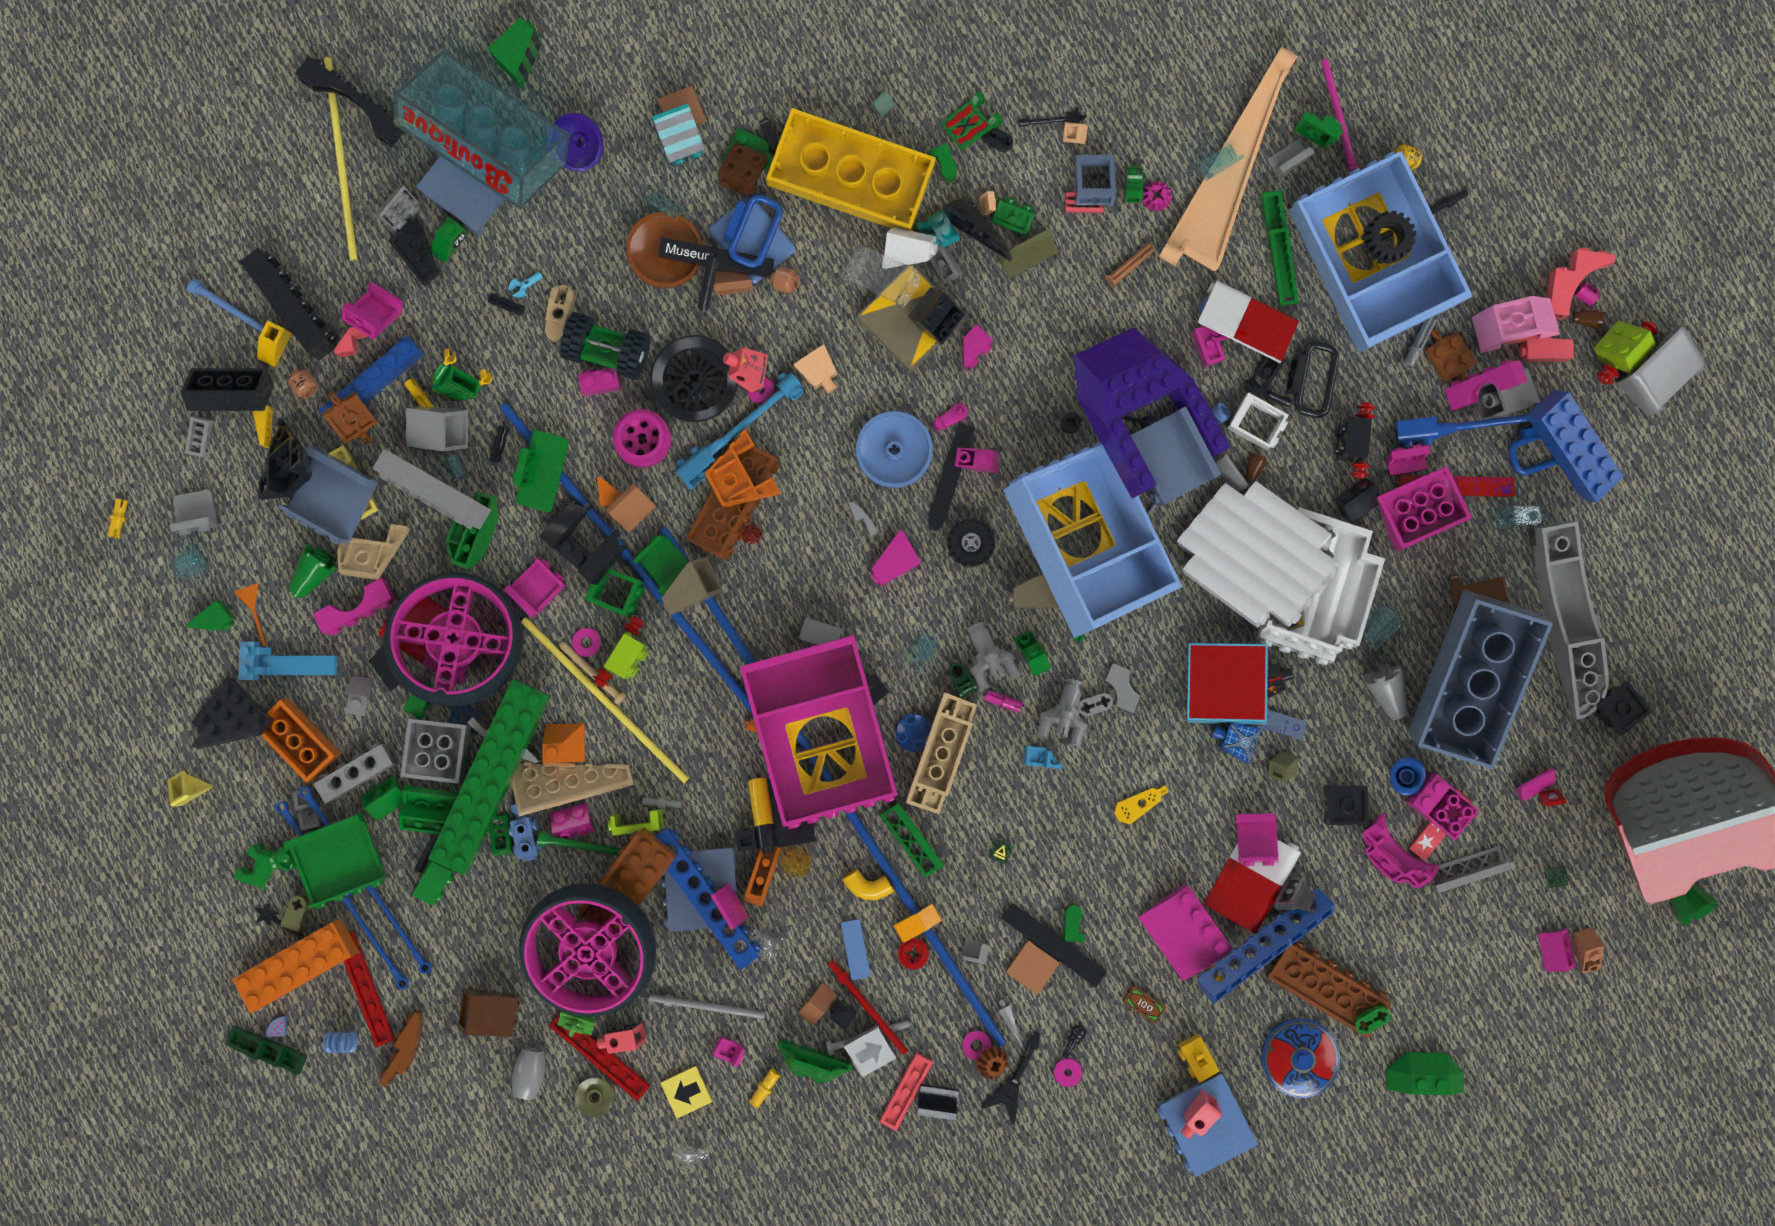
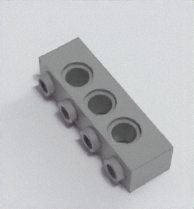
[314,742,397,804]

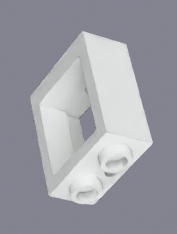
[1227,393,1288,451]

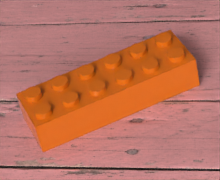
[232,919,360,1014]

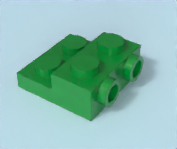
[1294,111,1343,149]

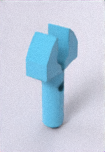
[508,272,543,298]

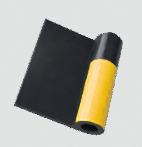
[748,778,816,854]

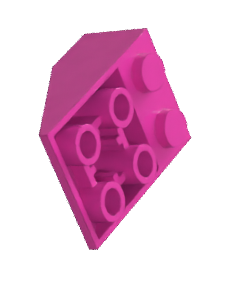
[1403,771,1479,840]

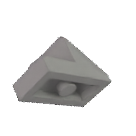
[344,675,373,716]

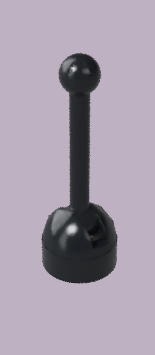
[1121,416,1155,429]

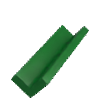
[880,802,944,878]

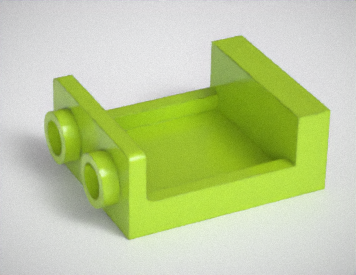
[608,809,664,836]

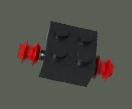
[1333,402,1376,480]

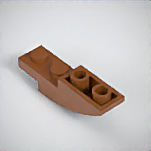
[378,1009,423,1088]

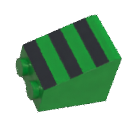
[487,17,541,88]

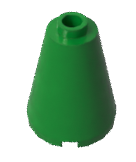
[288,544,338,598]

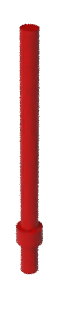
[828,960,909,1056]

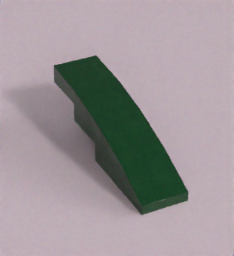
[225,1026,308,1075]

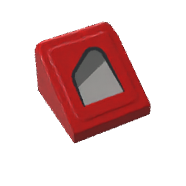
[1539,789,1567,807]

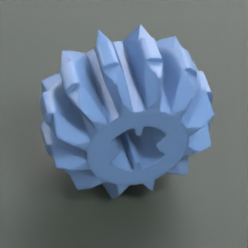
[323,1031,358,1053]

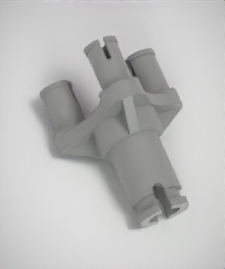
[967,622,1021,692]
[1036,679,1087,749]

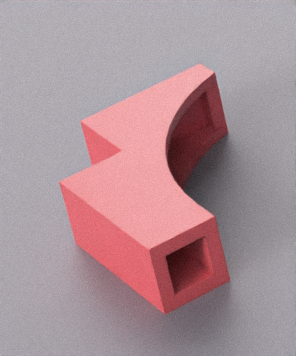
[1546,248,1616,320]
[1501,302,1574,362]

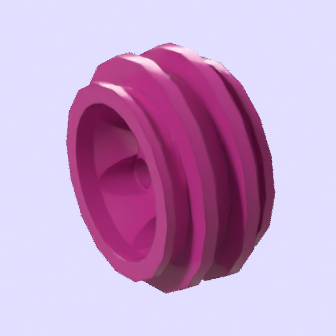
[612,409,671,468]

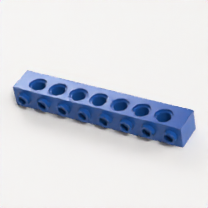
[656,827,761,970]
[1197,888,1335,1004]

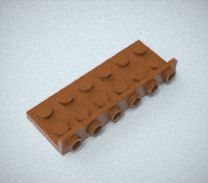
[685,446,780,561]
[576,828,677,928]
[1266,940,1391,1039]

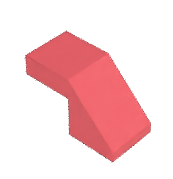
[334,327,369,357]

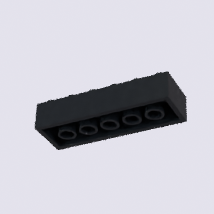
[240,248,337,360]

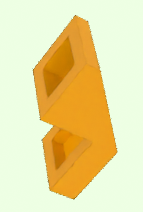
[893,904,942,943]

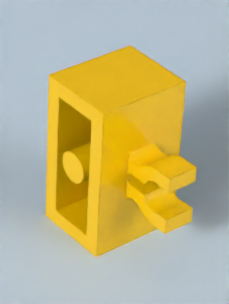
[1177,1033,1220,1083]

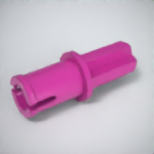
[984,690,1023,713]

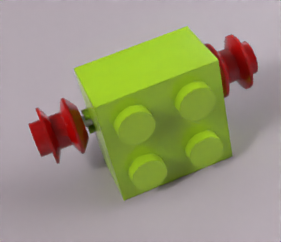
[1594,320,1658,385]
[592,616,649,688]

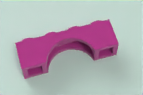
[1444,359,1528,411]
[313,578,396,636]

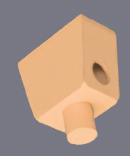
[793,344,837,394]

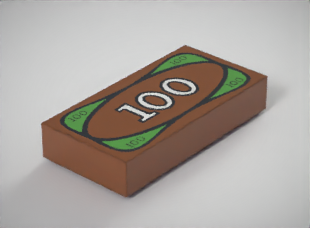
[1123,985,1166,1024]

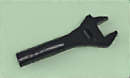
[1243,380,1292,407]

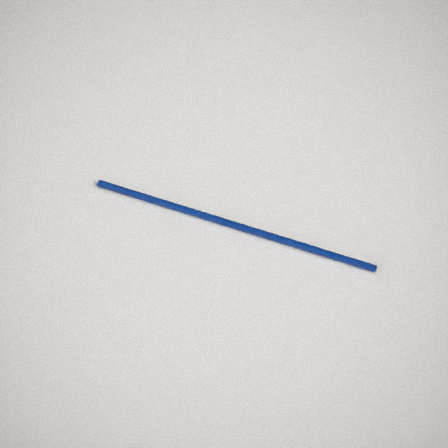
[500,403,753,715]

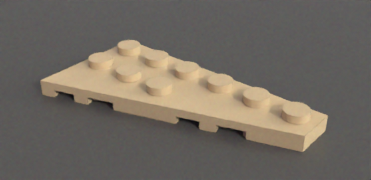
[511,762,634,816]

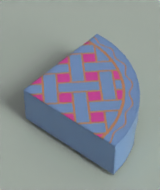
[265,1015,287,1037]

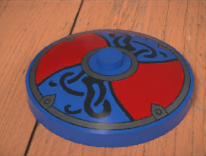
[1261,1018,1340,1098]

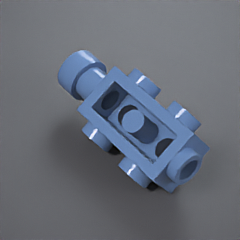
[508,804,543,861]

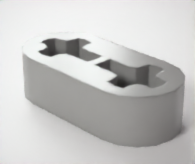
[1077,693,1113,716]

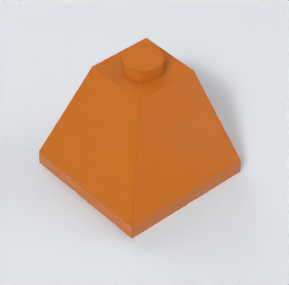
[542,723,585,763]

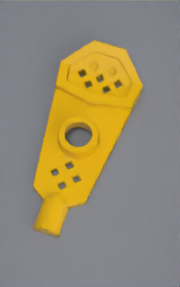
[1114,786,1169,824]

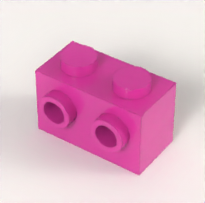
[578,366,622,397]

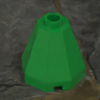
[1670,883,1719,927]

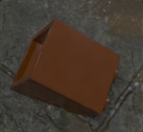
[458,987,520,1037]

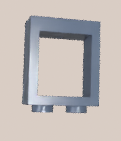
[1074,154,1116,205]

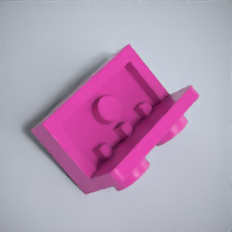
[1385,444,1431,476]
[549,803,594,839]

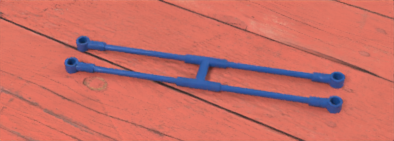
[275,786,432,989]

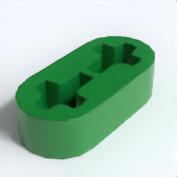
[1354,1004,1390,1034]

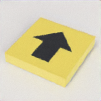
[661,1065,713,1119]

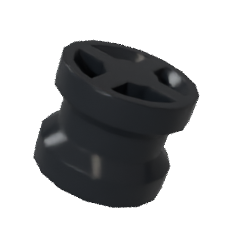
[1061,413,1081,434]

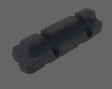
[488,293,525,316]
[489,425,509,463]

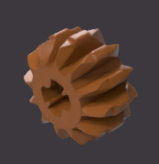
[975,1045,1009,1081]

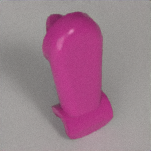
[932,403,968,432]

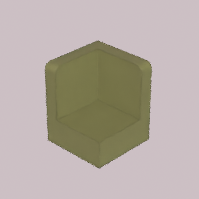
[1268,751,1299,783]

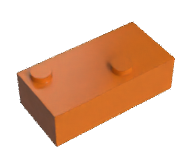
[261,698,342,783]

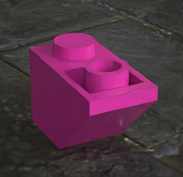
[963,324,993,370]
[955,447,1000,473]

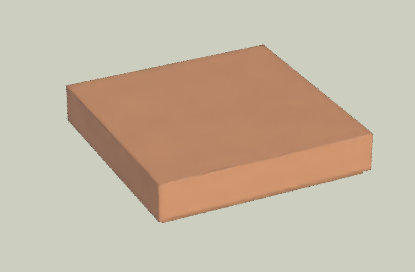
[657,86,706,126]
[606,483,656,533]
[1006,940,1060,995]

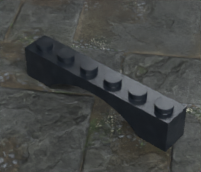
[295,56,405,148]

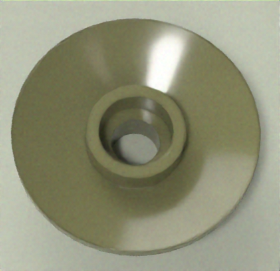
[575,1077,614,1117]

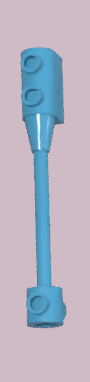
[674,372,804,490]

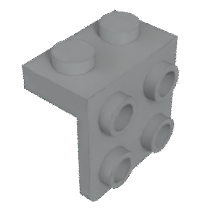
[170,490,218,536]

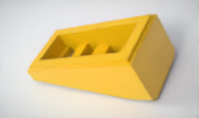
[252,405,273,448]

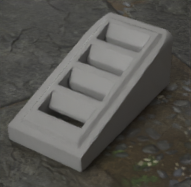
[185,415,214,458]

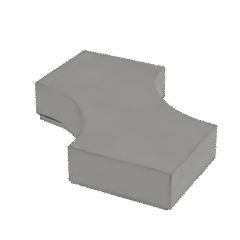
[1105,663,1141,713]

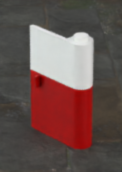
[1197,280,1299,363]
[1204,840,1301,934]

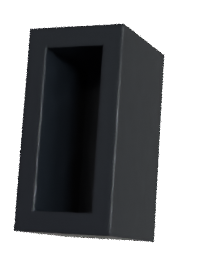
[1334,478,1380,523]

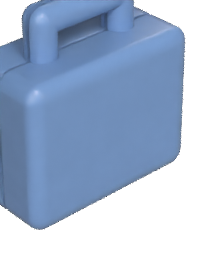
[708,197,795,284]

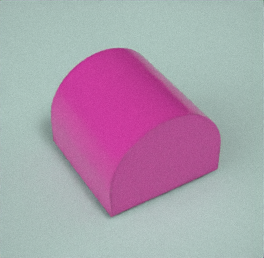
[1574,281,1600,306]

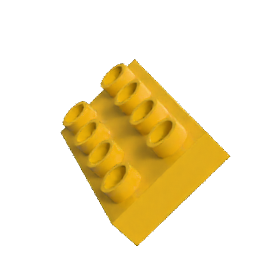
[766,108,936,231]

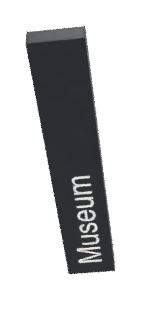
[658,237,774,279]

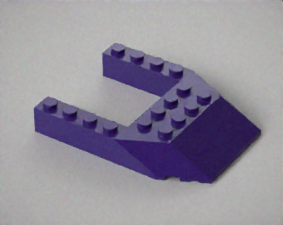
[1073,328,1231,499]

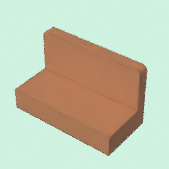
[714,271,754,295]

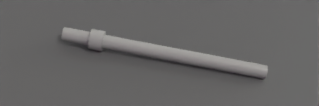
[649,993,765,1019]

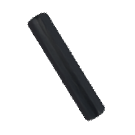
[697,255,719,311]

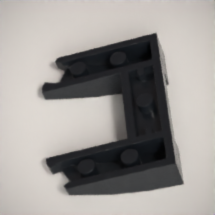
[539,501,626,585]

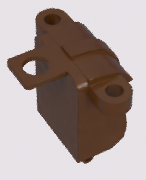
[1449,573,1512,611]

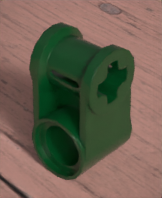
[948,662,978,699]

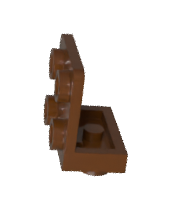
[718,143,768,198]

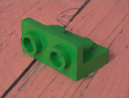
[991,196,1036,235]

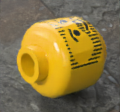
[1394,144,1422,171]

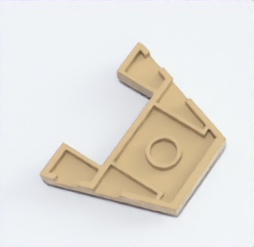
[337,524,410,580]

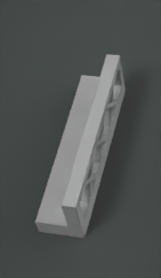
[1430,846,1512,893]

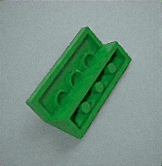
[399,785,459,834]

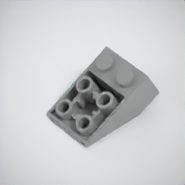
[374,185,421,233]

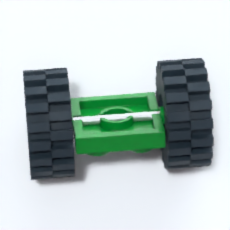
[559,312,651,380]

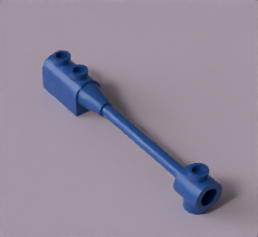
[1394,403,1539,448]

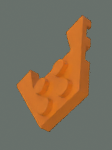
[705,429,781,507]

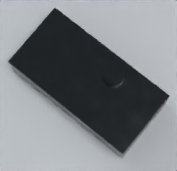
[181,368,273,411]

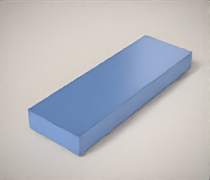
[841,918,871,980]

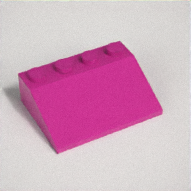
[1376,466,1472,552]
[1138,884,1233,981]

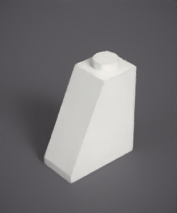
[882,227,938,269]

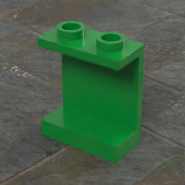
[633,535,689,595]

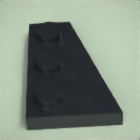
[388,217,439,286]

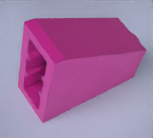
[870,530,921,587]

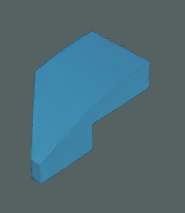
[1023,746,1062,769]

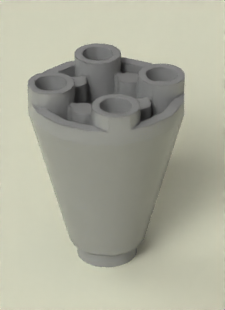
[1363,664,1406,720]

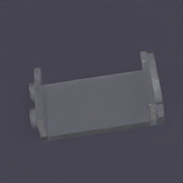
[841,244,921,310]

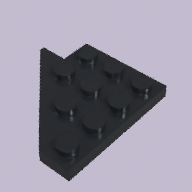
[191,676,274,749]

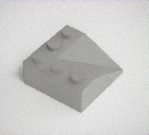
[400,719,471,784]

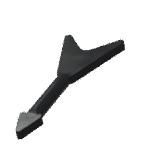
[981,1032,1040,1124]

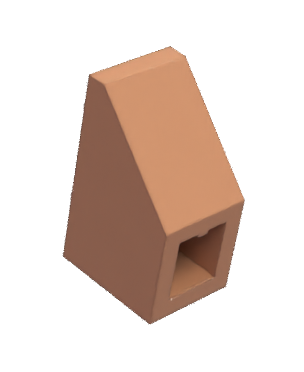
[1573,928,1604,974]

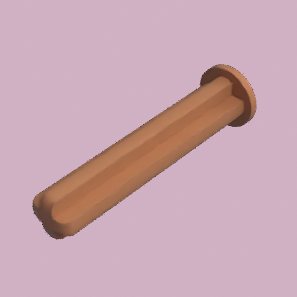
[1105,243,1155,288]

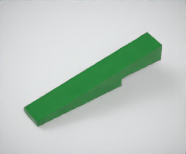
[1260,190,1299,306]

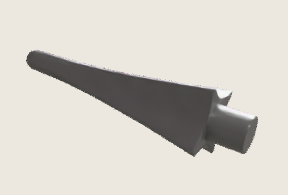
[997,998,1024,1048]

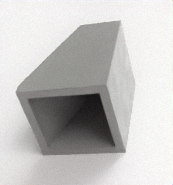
[406,406,468,452]

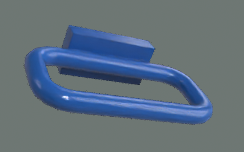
[723,194,783,268]
[1508,425,1558,476]

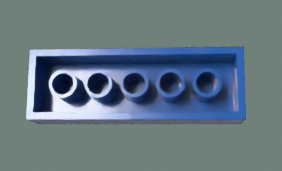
[1526,389,1624,503]

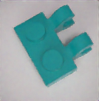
[916,209,960,248]

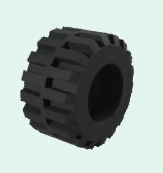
[1361,210,1417,264]

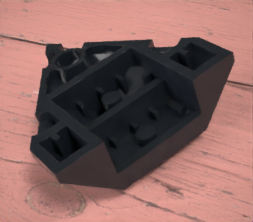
[258,418,312,500]

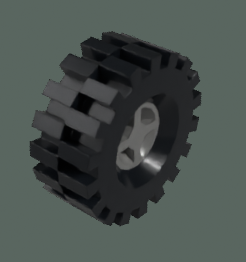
[947,518,995,567]

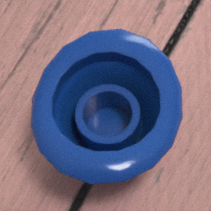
[1390,757,1426,796]

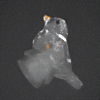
[749,929,785,959]
[673,1143,708,1174]

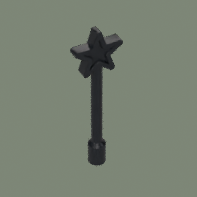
[1019,107,1086,127]
[256,903,306,940]

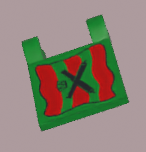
[940,91,1003,151]

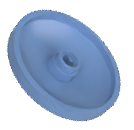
[856,411,933,488]

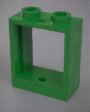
[584,569,645,618]

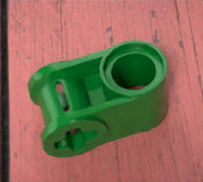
[403,682,434,719]

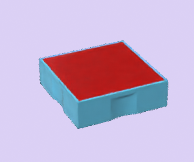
[1187,643,1268,725]

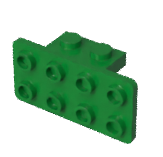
[512,430,569,512]

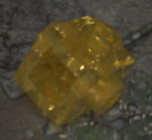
[780,848,812,880]

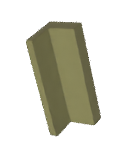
[998,228,1058,278]

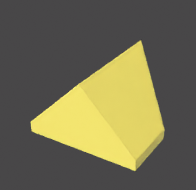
[167,770,214,807]

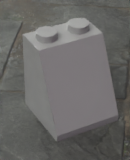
[1474,368,1540,420]

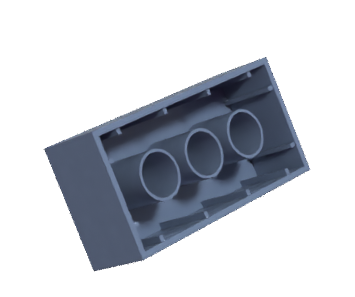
[1407,589,1553,770]

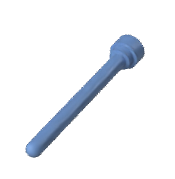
[187,278,265,332]

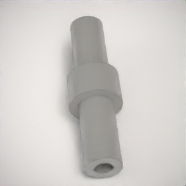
[642,797,682,809]

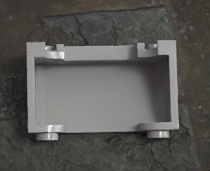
[1616,325,1706,416]

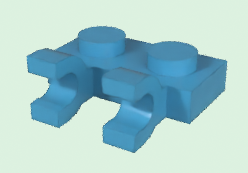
[238,642,271,680]

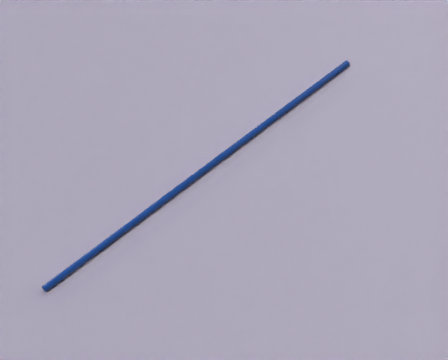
[659,526,1007,1047]

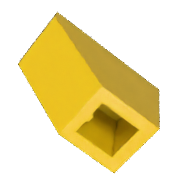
[257,321,292,367]

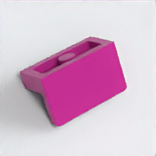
[1538,928,1576,972]

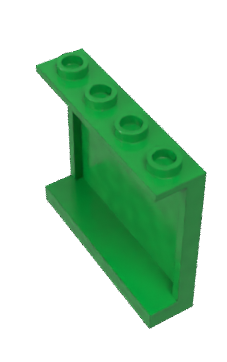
[283,812,388,910]

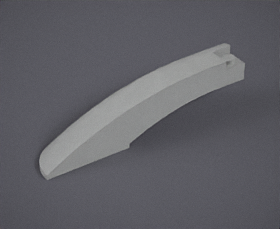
[1533,521,1609,720]

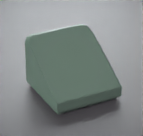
[872,90,894,118]

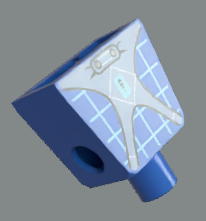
[1212,723,1262,764]

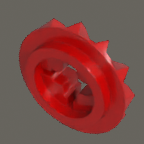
[898,938,929,970]

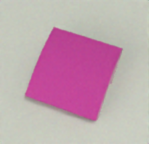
[711,883,749,930]

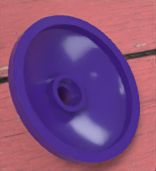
[550,113,604,172]

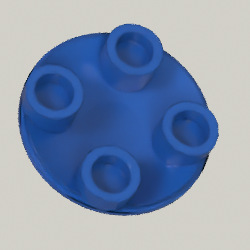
[895,714,932,752]

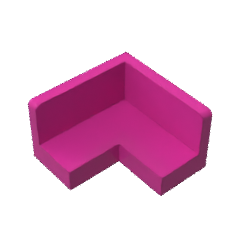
[1191,326,1229,369]

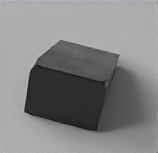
[1250,356,1286,390]

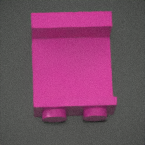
[1236,813,1279,866]

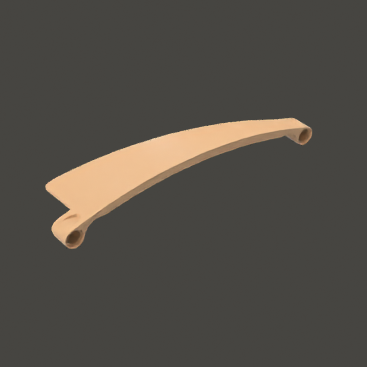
[1159,47,1298,271]

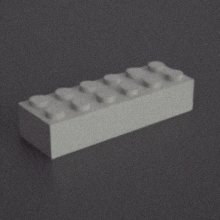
[372,449,491,530]

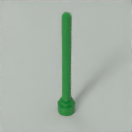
[537,831,622,856]

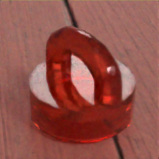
[742,525,763,544]

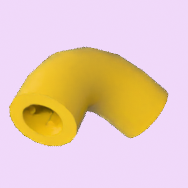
[842,869,895,900]

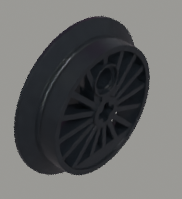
[651,335,738,422]

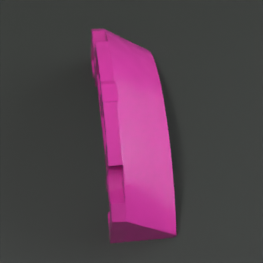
[1363,812,1439,888]

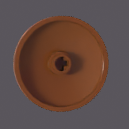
[626,212,702,289]

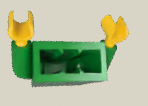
[431,348,492,401]

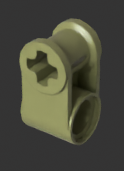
[281,893,311,933]

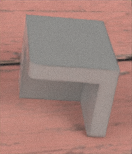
[962,938,989,965]

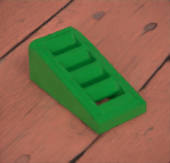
[490,814,514,857]

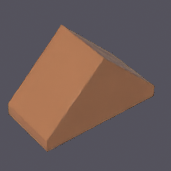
[798,983,837,1025]

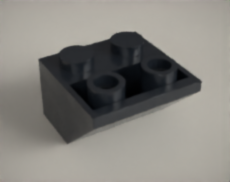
[908,287,965,345]

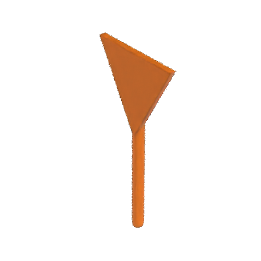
[233,583,266,647]

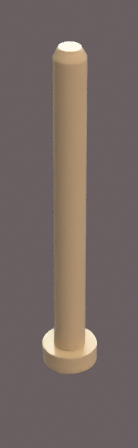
[559,642,627,705]

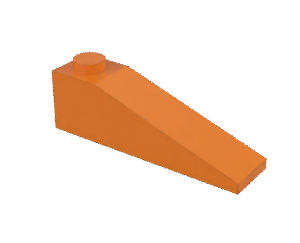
[744,848,781,907]

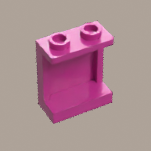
[341,282,403,340]
[504,557,566,618]

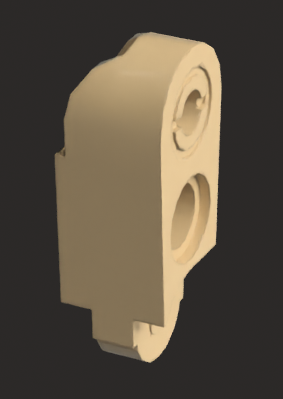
[545,285,576,342]

